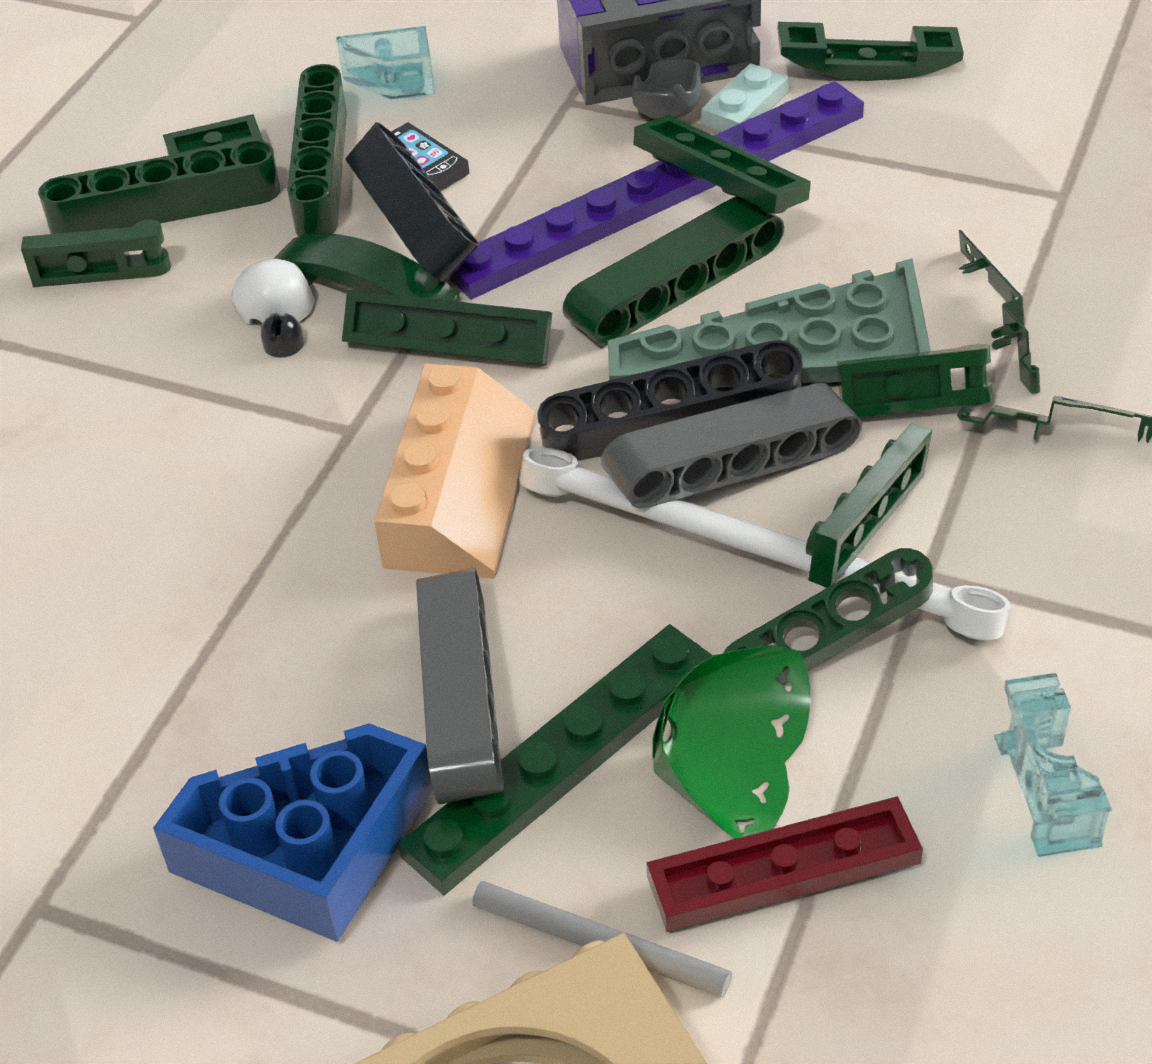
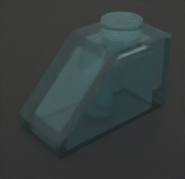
[336,26,435,100]

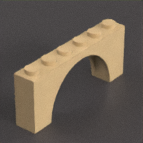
[354,932,707,1064]

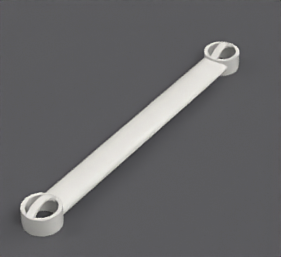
[519,447,1011,641]

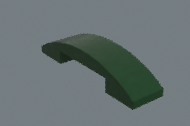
[777,21,964,81]
[273,233,460,302]

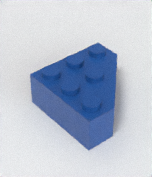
[153,723,433,942]

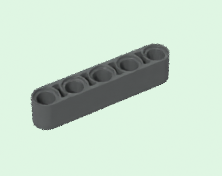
[601,383,862,509]
[416,567,504,805]

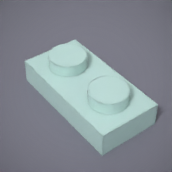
[701,63,789,132]

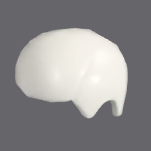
[231,259,316,325]

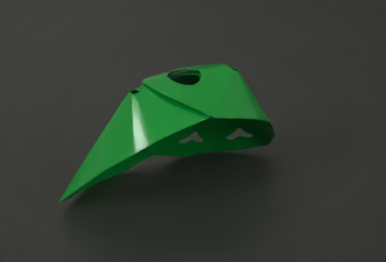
[652,645,810,839]

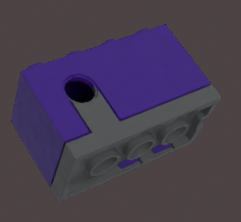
[557,0,761,106]

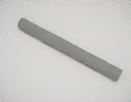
[473,881,732,998]

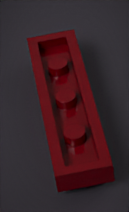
[646,796,923,932]

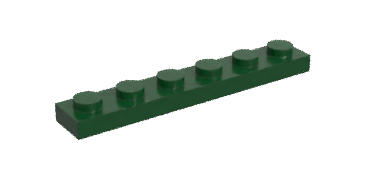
[398,624,713,896]

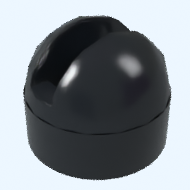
[261,313,304,358]

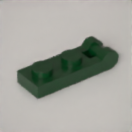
[21,219,171,287]
[837,344,993,417]

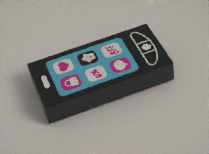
[391,122,470,191]

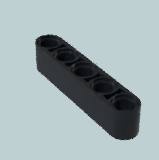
[345,122,479,283]
[537,340,803,461]

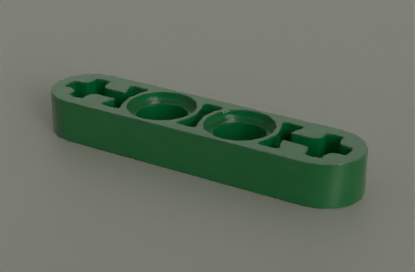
[724,548,933,687]

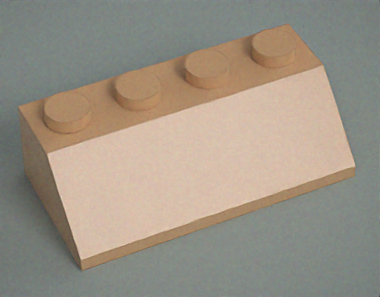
[374,363,536,579]

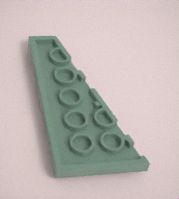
[608,258,931,387]

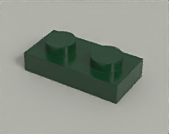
[163,114,263,156]

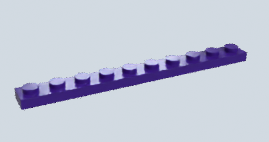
[450,81,864,300]

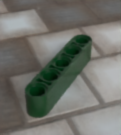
[287,64,347,236]
[38,140,280,234]
[562,196,785,346]

